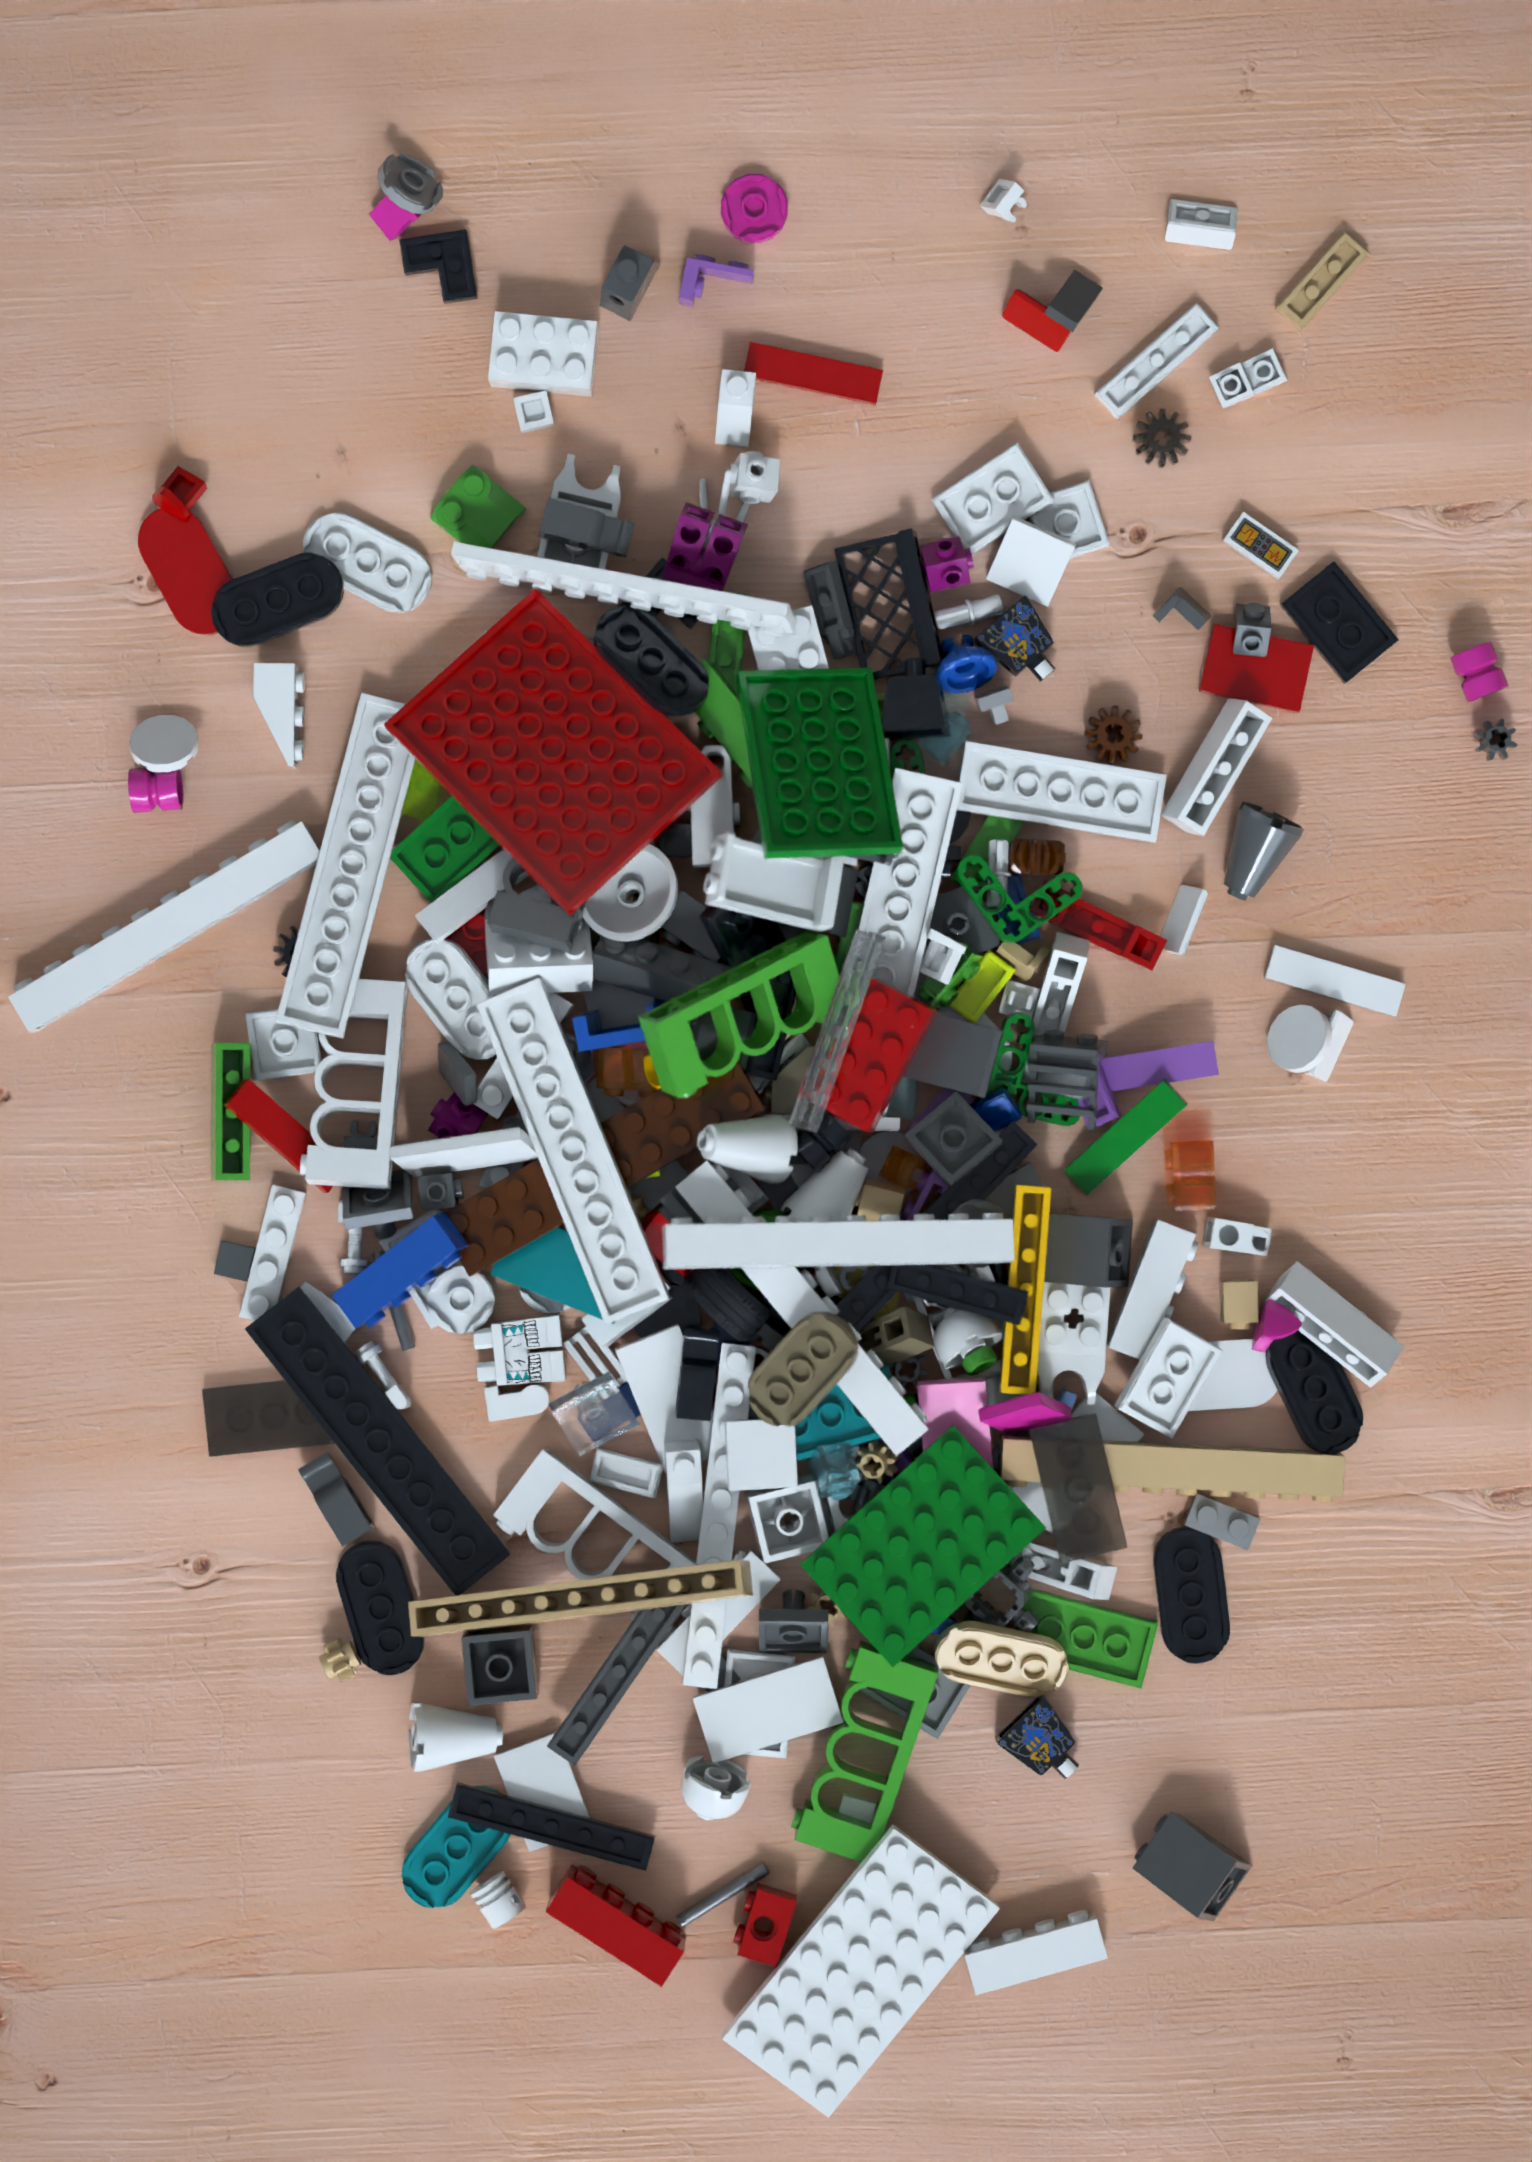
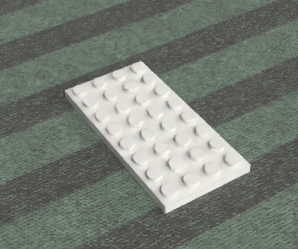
[721,1824,1000,2118]

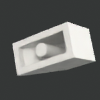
[715,369,756,448]

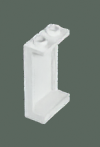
[704,832,844,932]

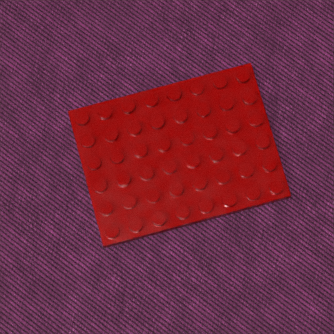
[384,588,723,916]

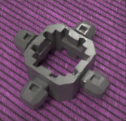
[963,1556,1039,1633]

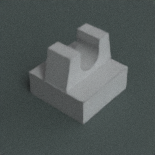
[974,686,1014,725]

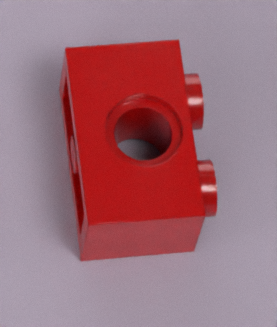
[733,1883,797,1967]

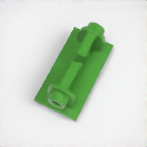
[919,940,984,1009]

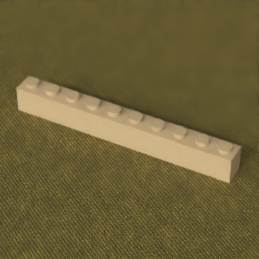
[998,1435,1345,1502]
[408,1560,753,1637]

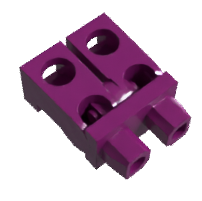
[662,502,748,591]

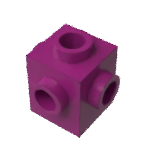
[920,536,974,592]
[428,1092,488,1139]

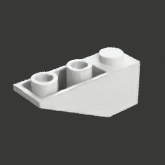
[253,663,305,769]

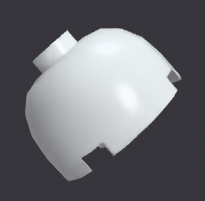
[933,1307,1003,1369]
[681,1755,751,1820]

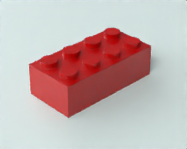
[807,978,937,1133]
[545,1864,686,1987]

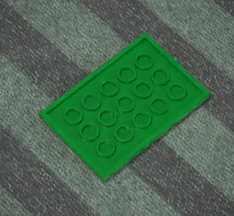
[736,667,903,859]
[800,1425,1046,1667]

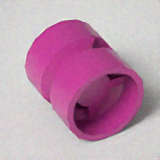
[1450,641,1509,702]
[128,768,183,813]

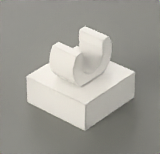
[980,178,1027,222]
[997,980,1040,1020]

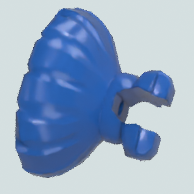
[936,635,998,694]

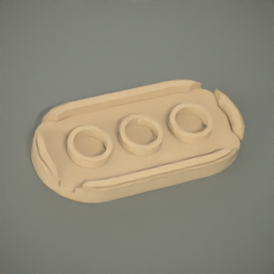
[934,1621,1069,1697]

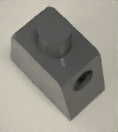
[600,245,660,321]

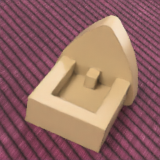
[994,942,1051,983]

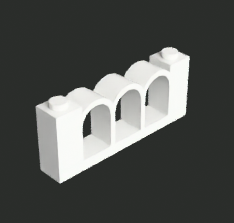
[300,979,408,1190]
[494,1447,697,1620]

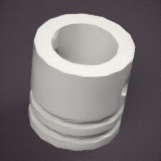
[470,1871,526,1929]

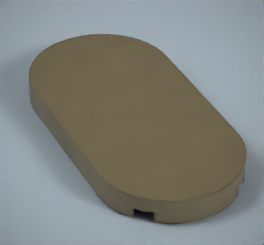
[747,1312,858,1427]

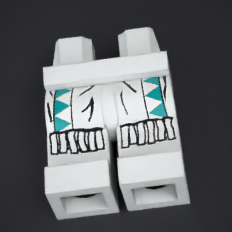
[473,1314,566,1386]

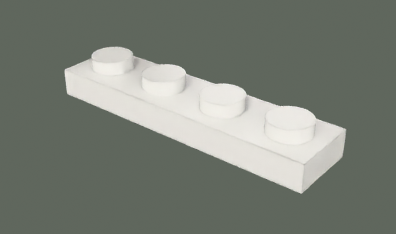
[239,1184,307,1321]

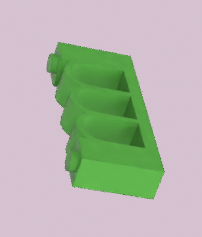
[638,930,849,1098]
[791,1640,939,1862]

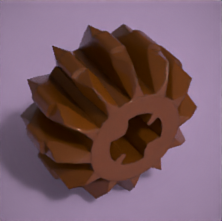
[1084,705,1143,764]
[1008,839,1066,875]

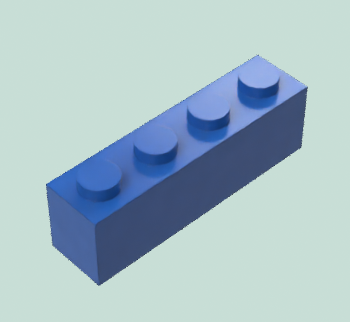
[332,1212,469,1328]

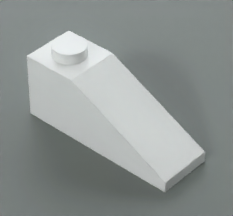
[1032,932,1089,1040]
[664,1439,703,1543]
[1008,1541,1118,1600]

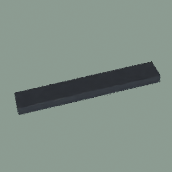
[448,1782,655,1871]

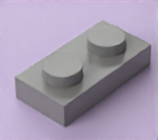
[1183,1493,1260,1550]

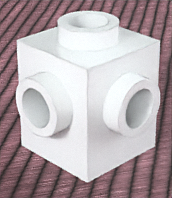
[728,451,780,504]

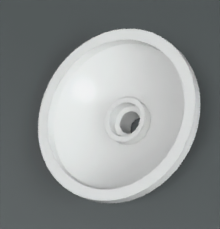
[583,844,678,942]

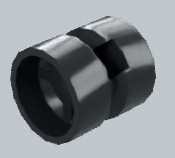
[796,1107,852,1173]

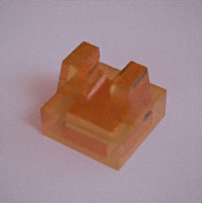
[878,1145,926,1189]

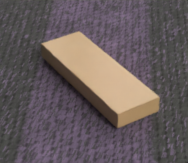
[1276,231,1370,331]

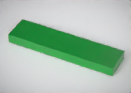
[1064,1078,1188,1195]

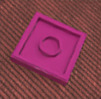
[978,1392,1072,1435]

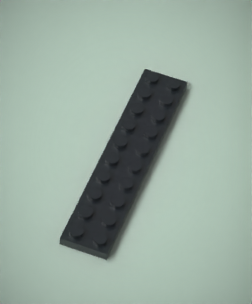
[245,1286,511,1596]

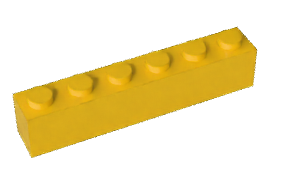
[999,1184,1051,1395]

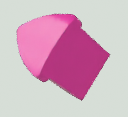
[369,195,421,241]
[1252,1300,1302,1353]

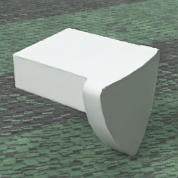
[919,928,967,985]

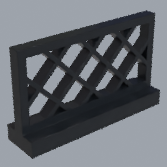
[834,528,944,680]

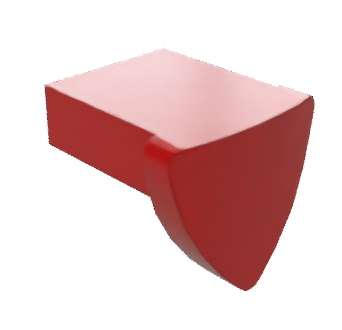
[152,466,207,520]

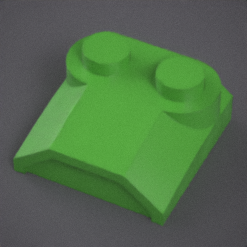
[430,465,526,549]

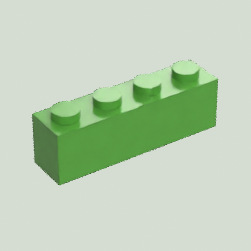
[695,659,753,790]
[211,1043,250,1180]

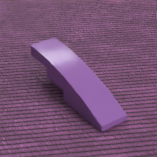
[1099,1041,1219,1091]

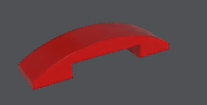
[1030,880,1167,971]

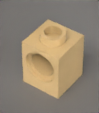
[1219,1280,1259,1329]

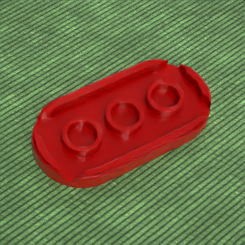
[138,508,232,635]

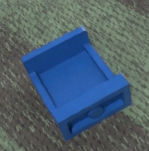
[572,999,666,1052]

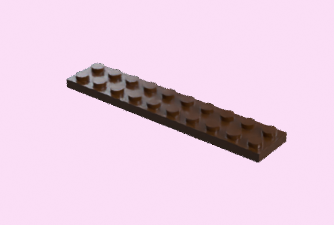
[446,1059,766,1277]

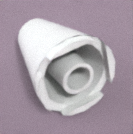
[697,1115,798,1184]
[780,1148,869,1222]
[409,1702,503,1772]

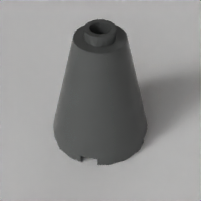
[1224,801,1304,901]

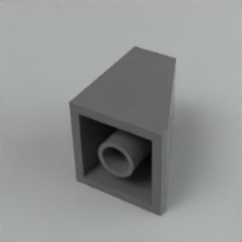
[903,1014,1003,1098]
[1044,1213,1133,1288]
[1133,1812,1253,1921]

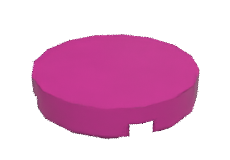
[721,174,788,243]

